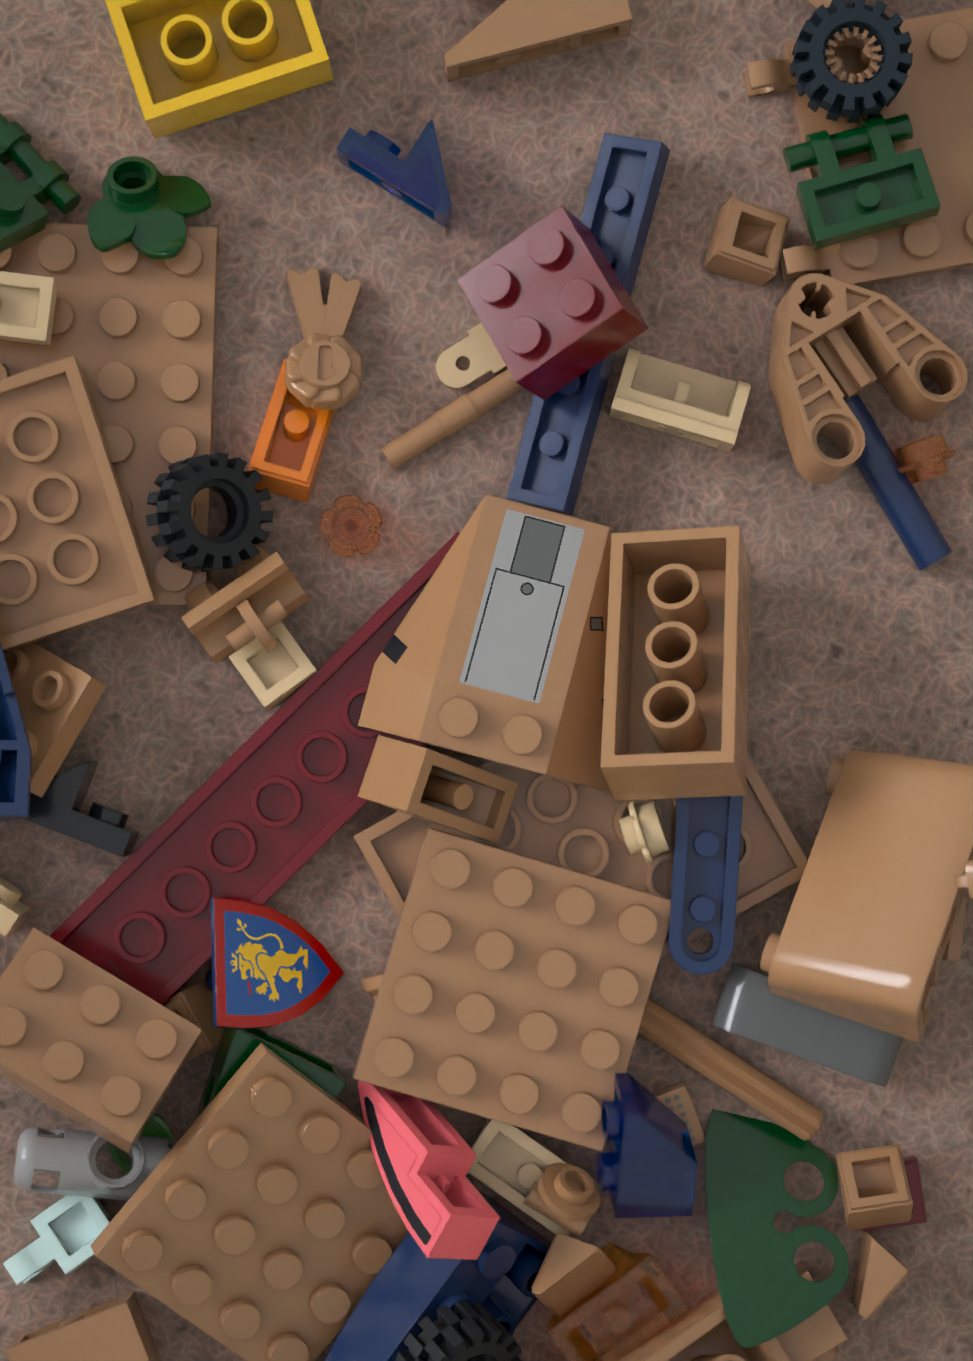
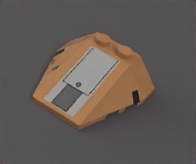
[358,494,611,792]

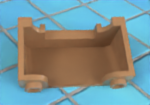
[760,748,973,1044]

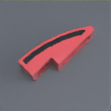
[357,1080,500,1260]

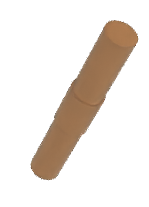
[380,369,524,470]

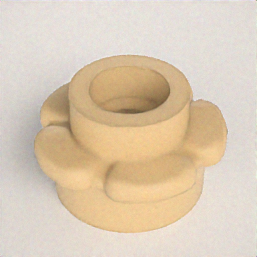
[619,801,670,863]

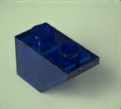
[597,1073,698,1218]

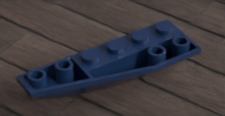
[325,1190,551,1361]

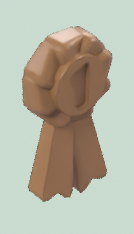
[285,267,362,410]

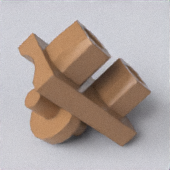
[181,546,310,664]

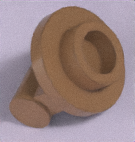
[523,1163,601,1237]

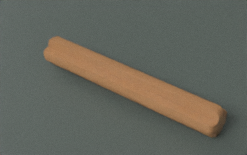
[638,998,824,1141]

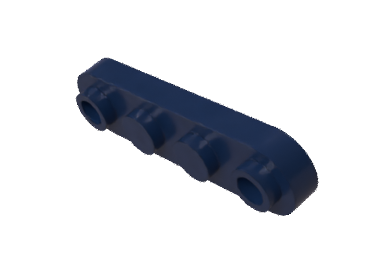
[667,796,743,975]

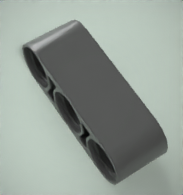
[711,963,903,1087]

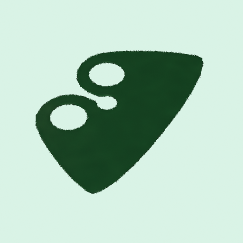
[705,1109,849,1348]

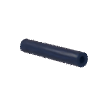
[843,395,953,571]

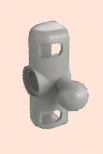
[13,1126,178,1200]

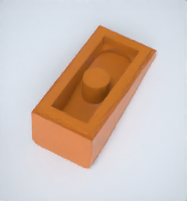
[248,359,336,503]

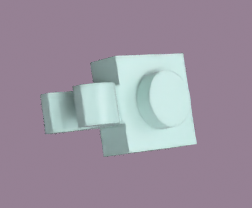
[3,1195,112,1285]

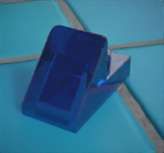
[336,119,452,228]

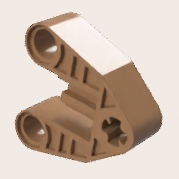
[767,273,968,484]

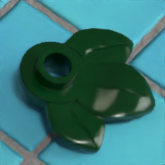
[87,156,211,259]

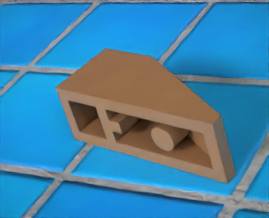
[444,0,632,82]

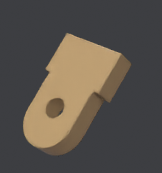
[436,322,507,389]

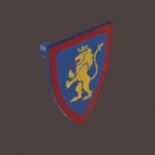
[205,898,344,1029]

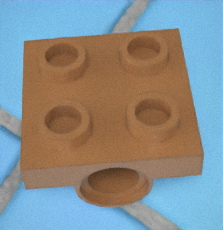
[3,642,107,798]

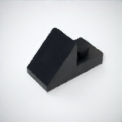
[24,761,139,857]

